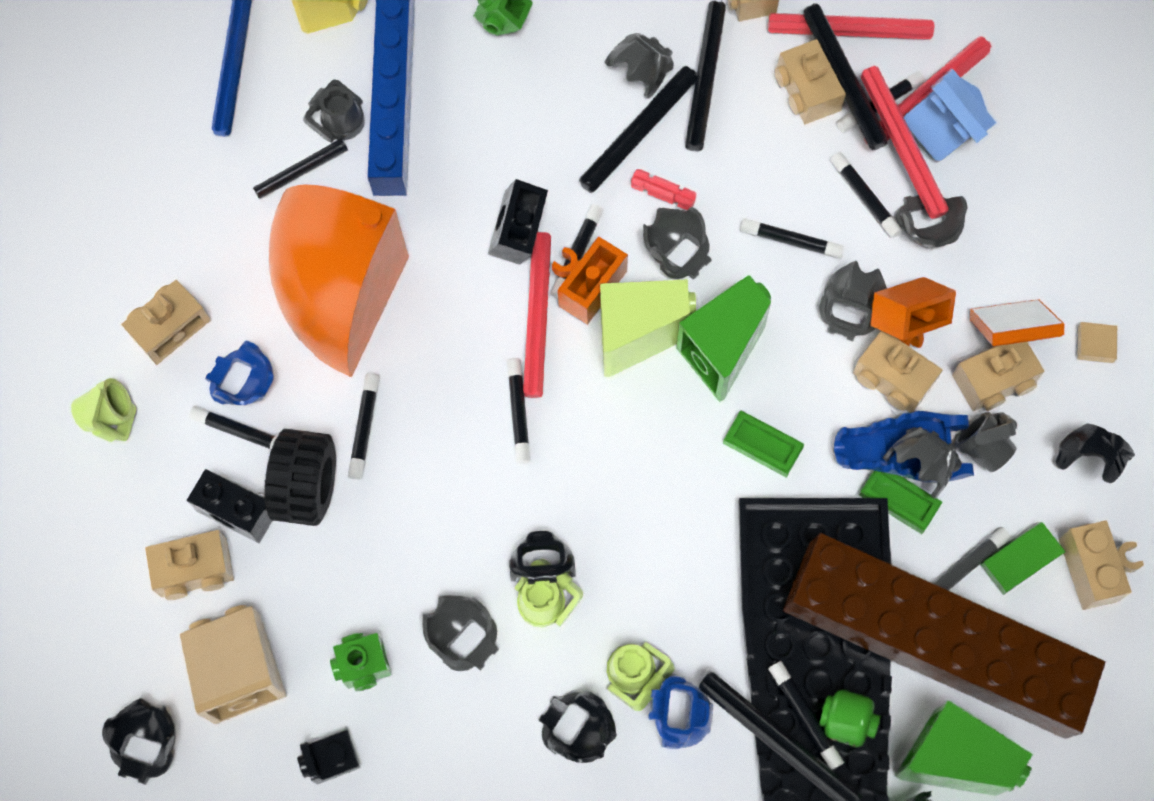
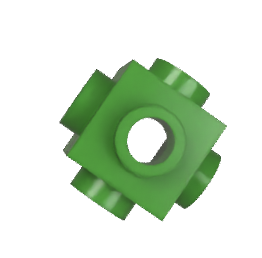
[473,0,533,36]
[330,633,392,692]

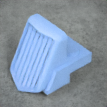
[904,69,997,161]

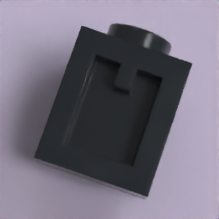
[297,730,361,785]

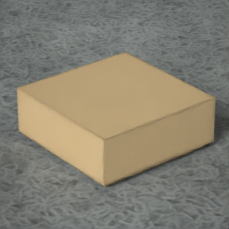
[1077,322,1118,363]

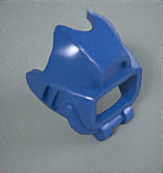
[205,340,274,405]
[648,675,714,750]

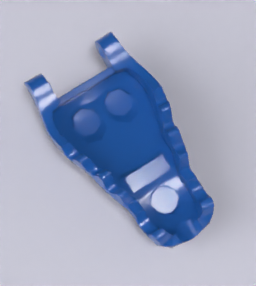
[834,411,974,483]

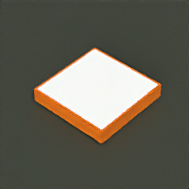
[970,299,1065,346]

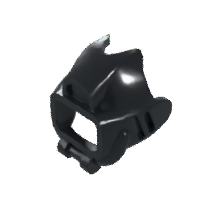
[1055,423,1135,483]
[509,531,576,585]
[538,691,617,763]
[102,698,175,785]

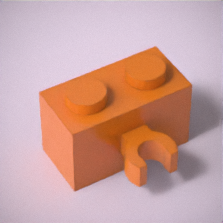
[552,236,628,325]
[871,277,956,348]

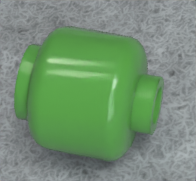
[820,690,881,747]

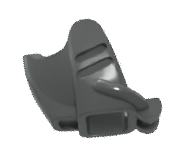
[604,33,674,99]
[896,195,968,249]
[643,207,712,279]
[819,260,887,342]
[883,427,962,499]
[422,595,499,672]

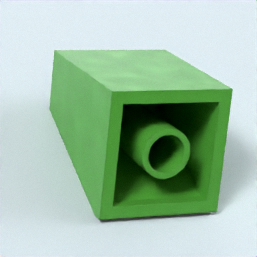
[676,275,772,402]
[895,700,1033,796]

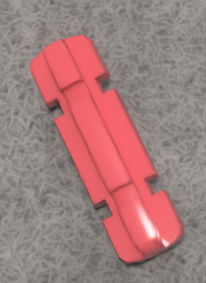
[631,169,697,210]

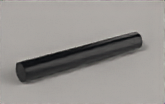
[252,138,348,199]

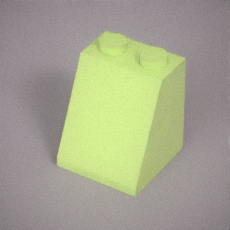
[600,279,696,377]

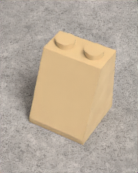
[179,605,287,725]

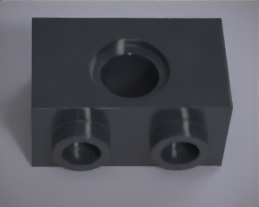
[488,179,548,265]
[186,469,273,544]

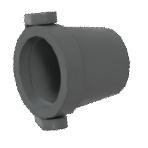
[303,79,365,143]
[954,412,1017,472]

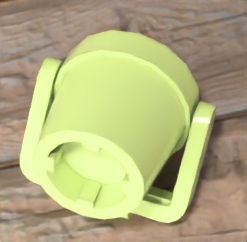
[71,378,137,442]
[514,559,583,628]
[606,642,675,711]

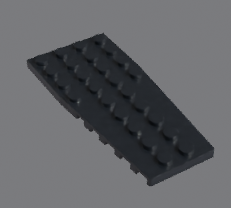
[738,498,892,801]

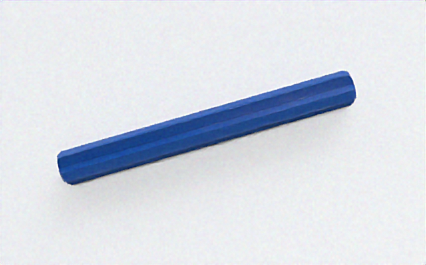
[211,0,252,137]

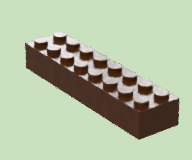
[783,533,1106,739]

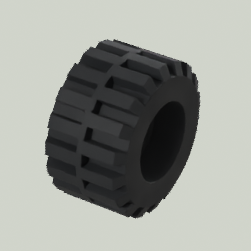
[264,428,336,526]

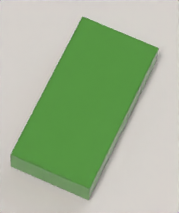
[723,410,805,478]
[859,471,943,535]
[981,522,1066,595]

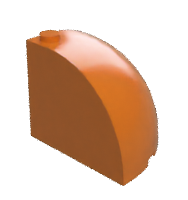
[268,184,409,378]

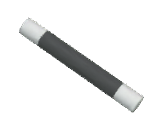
[933,527,1011,590]

